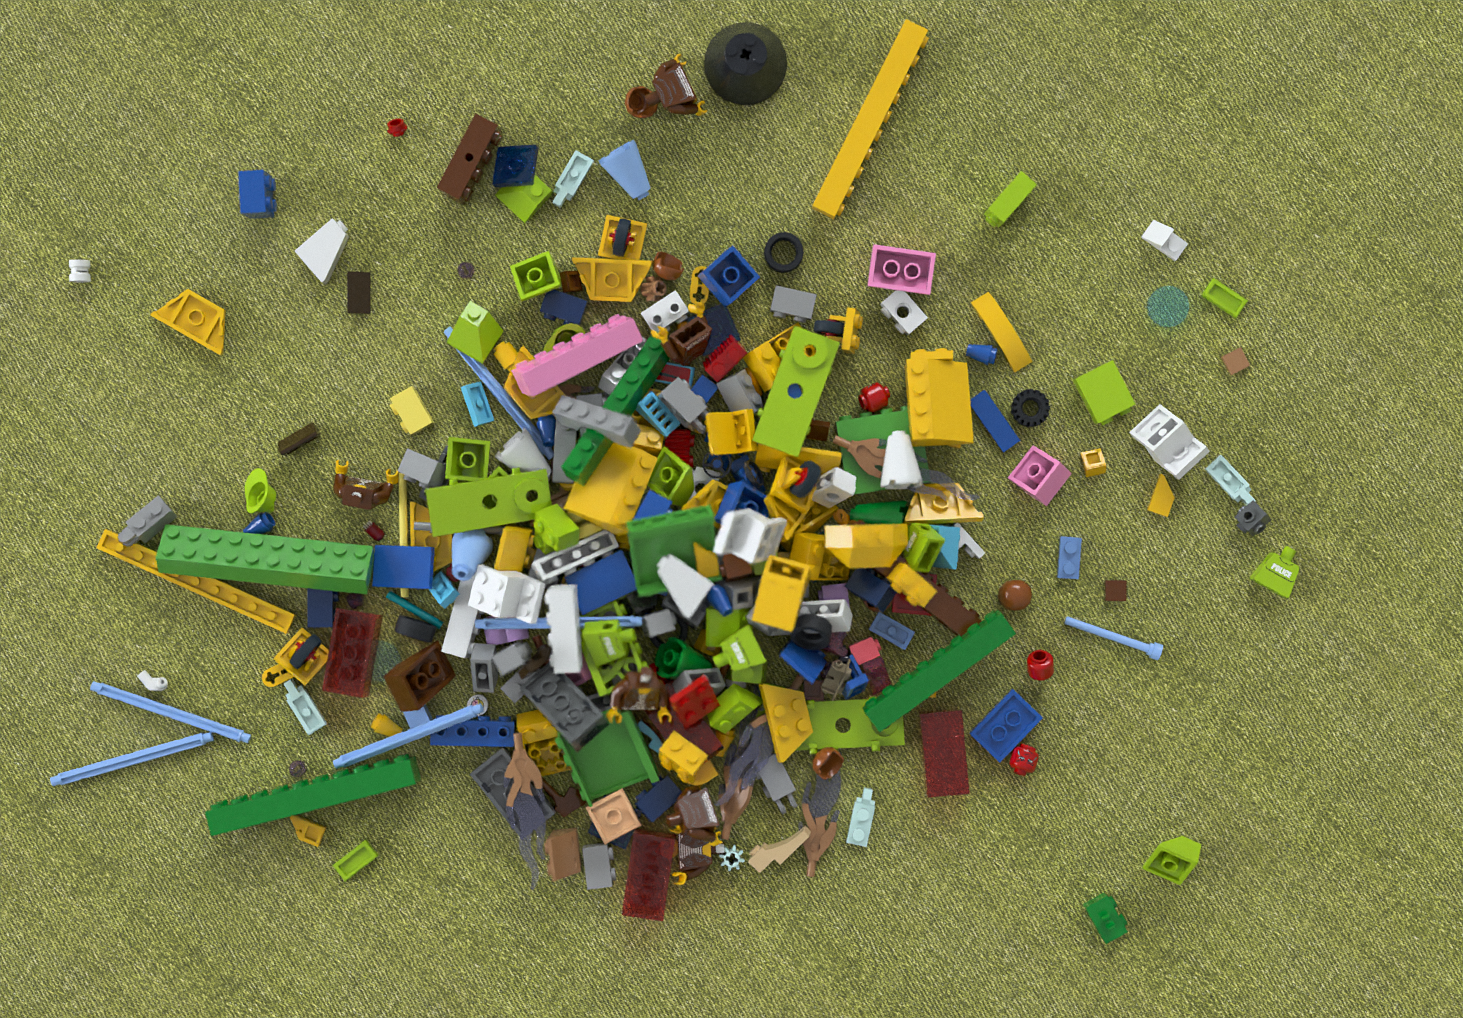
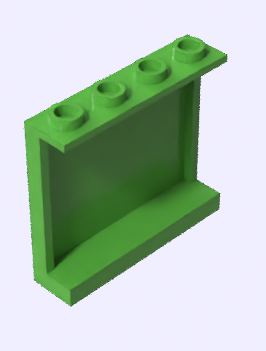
[835,406,931,495]
[626,505,722,597]
[555,708,660,807]

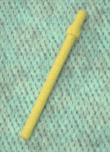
[398,473,409,597]

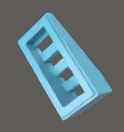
[636,391,681,438]

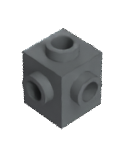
[1235,500,1271,536]

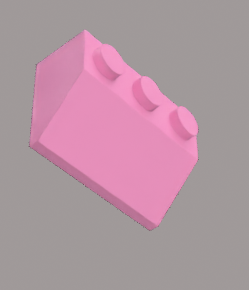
[868,245,936,295]

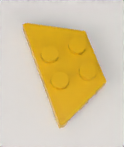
[572,257,653,302]
[150,289,226,356]
[503,345,566,420]
[681,479,728,531]
[903,483,984,525]
[764,492,815,542]
[410,502,453,572]
[759,684,813,763]

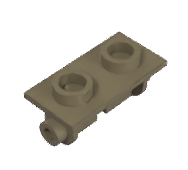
[821,659,852,701]

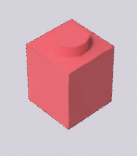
[848,636,882,666]

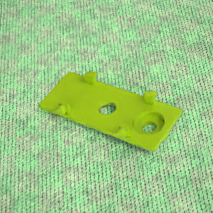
[752,326,840,457]
[425,467,552,537]
[795,696,905,755]

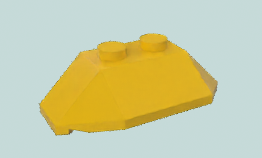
[825,523,908,568]

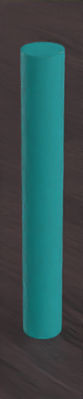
[386,591,444,629]

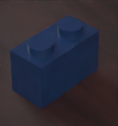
[540,289,588,326]
[844,568,897,612]
[307,588,340,627]
[634,775,682,822]

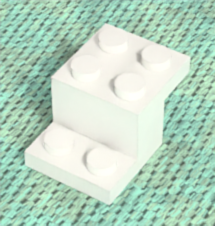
[1129,404,1210,480]
[714,509,787,563]
[469,565,546,624]

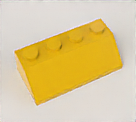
[755,443,842,476]
[494,523,534,574]

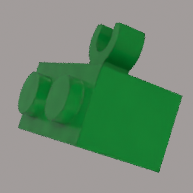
[1082,893,1128,944]

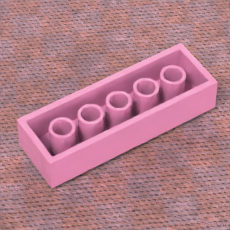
[511,314,643,397]

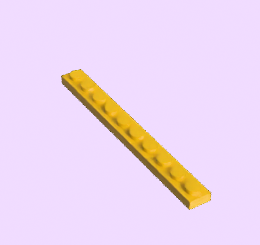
[96,529,296,634]

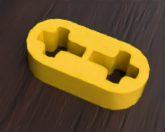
[690,266,709,305]
[262,664,294,687]

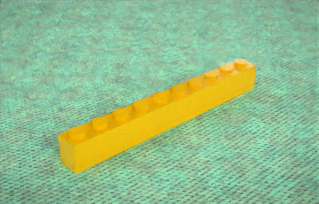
[812,19,929,219]

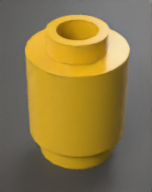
[493,341,518,372]

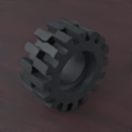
[1011,389,1050,427]

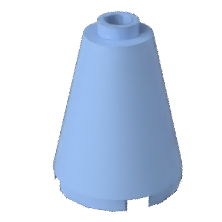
[599,139,651,200]
[452,529,493,581]

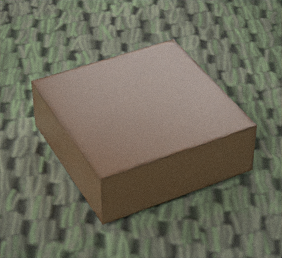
[1221,347,1250,375]

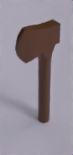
[542,777,586,818]

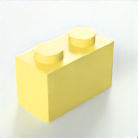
[390,386,435,435]

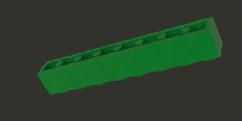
[561,335,670,486]
[863,610,1016,732]

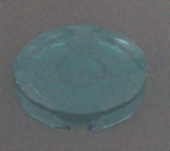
[1147,286,1189,328]
[359,640,401,682]

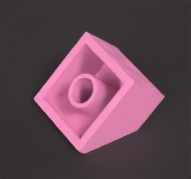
[1008,445,1072,506]

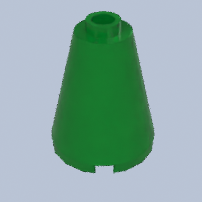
[850,500,908,524]
[655,637,713,679]

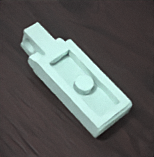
[552,150,594,208]
[1205,455,1256,506]
[284,678,327,735]
[846,787,875,847]

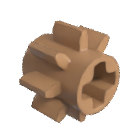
[641,276,666,302]

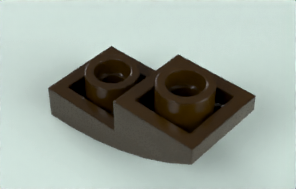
[518,644,553,679]

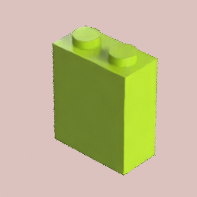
[984,171,1037,228]
[1073,360,1136,426]

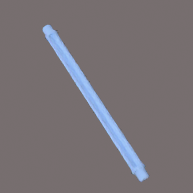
[444,326,554,460]
[475,615,643,630]
[90,681,251,743]
[333,703,484,769]
[50,732,214,786]

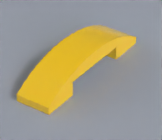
[971,291,1032,373]

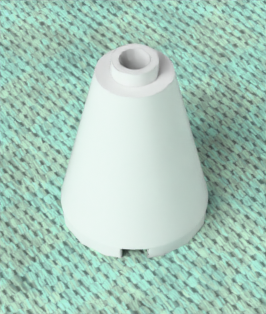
[495,428,552,481]
[880,431,923,489]

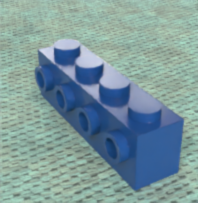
[430,715,516,747]

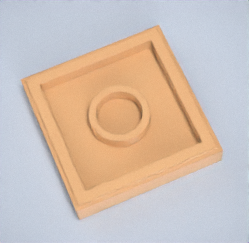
[585,788,642,845]

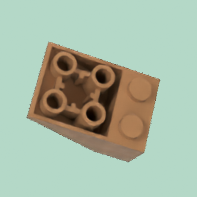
[545,827,582,881]

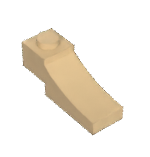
[748,826,811,873]

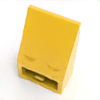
[743,322,816,393]
[631,388,666,457]
[789,533,850,580]
[752,554,811,632]
[516,710,572,776]

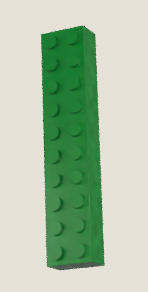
[205,753,421,836]

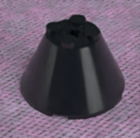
[704,22,787,106]

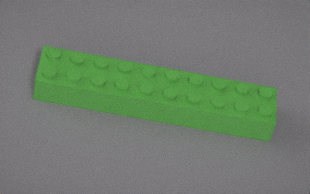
[156,524,374,594]

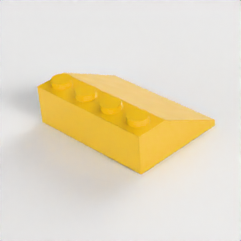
[905,358,974,447]
[563,442,658,536]

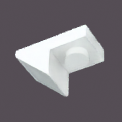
[1141,220,1188,261]
[952,523,985,559]

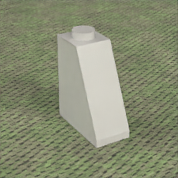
[295,218,349,285]
[657,554,713,619]

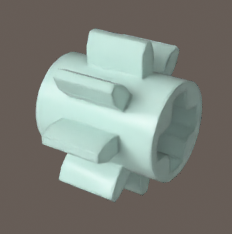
[719,844,745,871]

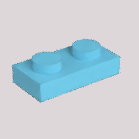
[461,381,495,427]
[429,571,459,609]

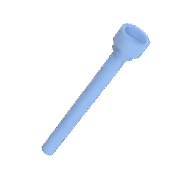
[1064,617,1163,661]

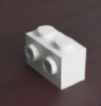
[641,290,690,333]

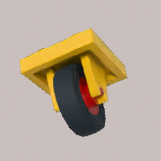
[598,215,648,260]
[814,307,863,354]
[770,456,821,514]
[274,628,334,686]

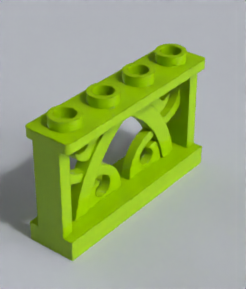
[579,600,649,698]

